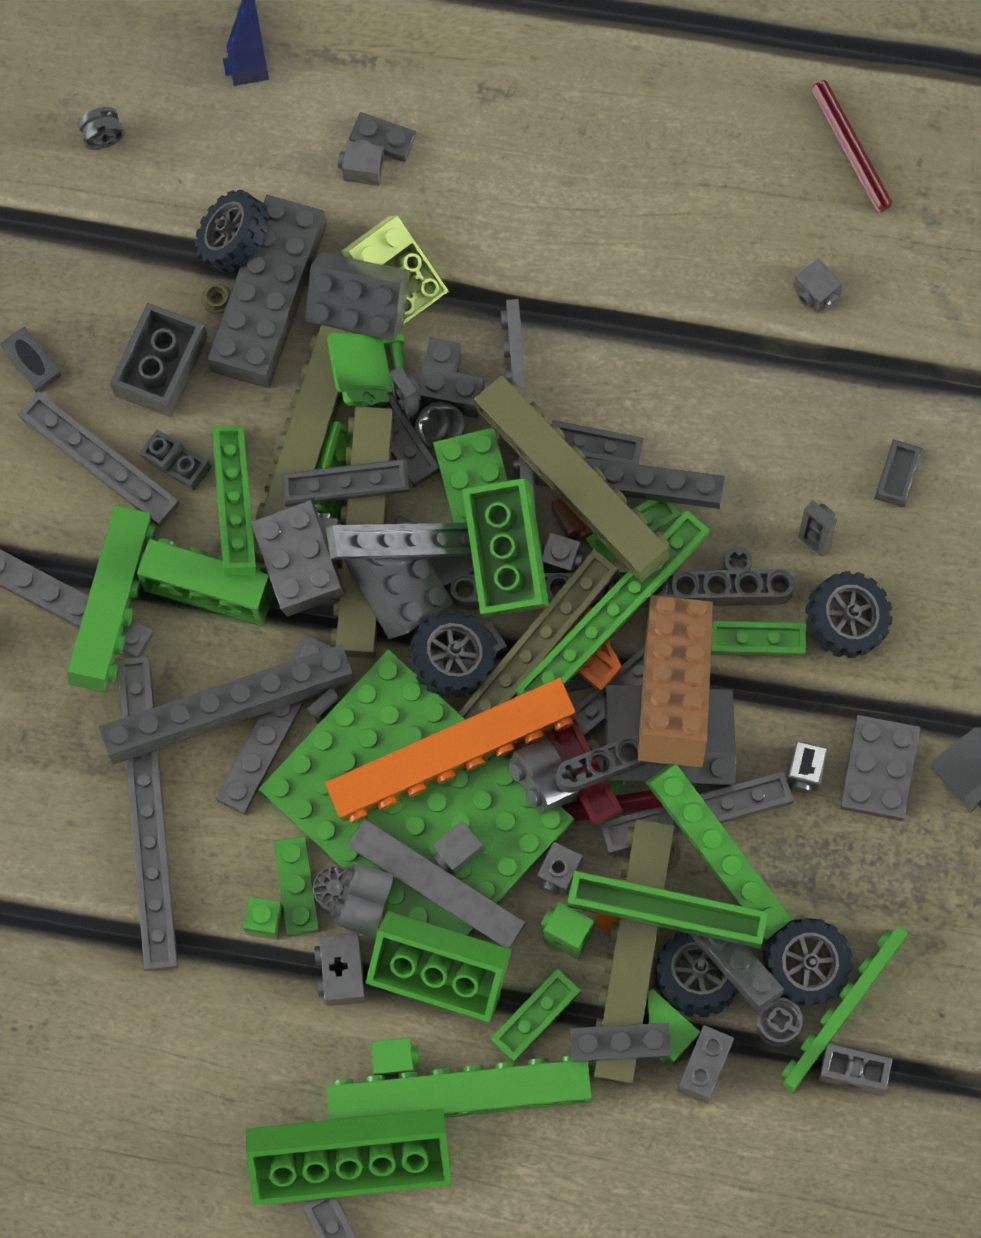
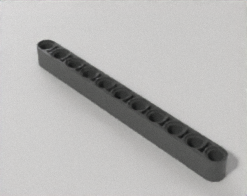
[450,569,795,610]

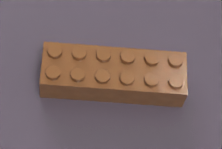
[638,595,713,768]

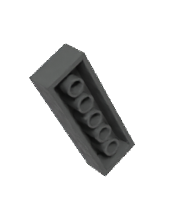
[208,194,327,388]

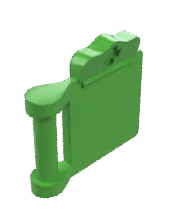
[327,333,407,408]

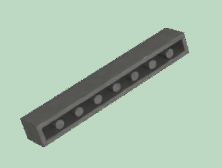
[99,644,355,765]

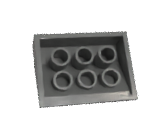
[603,685,736,785]

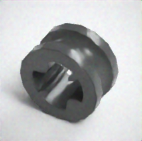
[724,547,752,570]

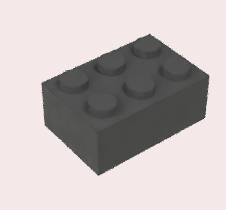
[305,252,410,340]
[110,302,208,417]
[344,521,453,639]

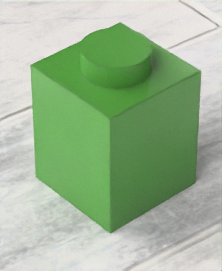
[243,897,283,940]
[371,1037,420,1078]

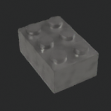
[251,500,346,617]

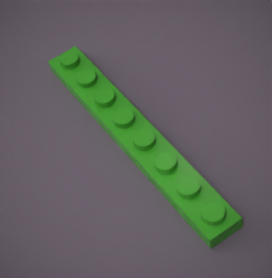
[515,510,710,696]

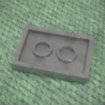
[840,715,920,821]

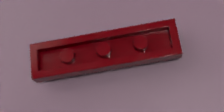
[545,719,622,827]

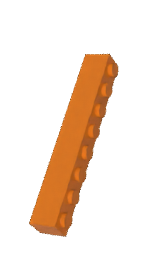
[325,678,578,823]

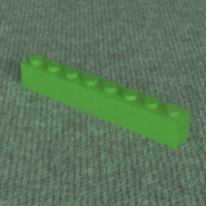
[326,1055,592,1120]

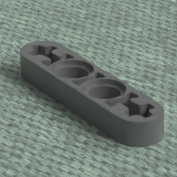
[555,733,651,793]

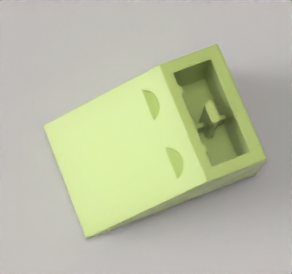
[341,216,449,325]

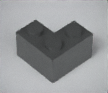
[417,337,485,419]

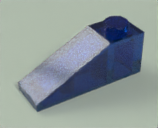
[223,0,269,86]

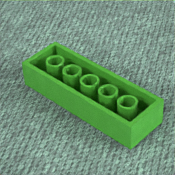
[246,1108,451,1206]

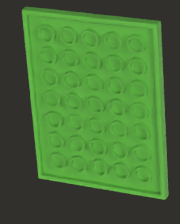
[259,649,575,936]

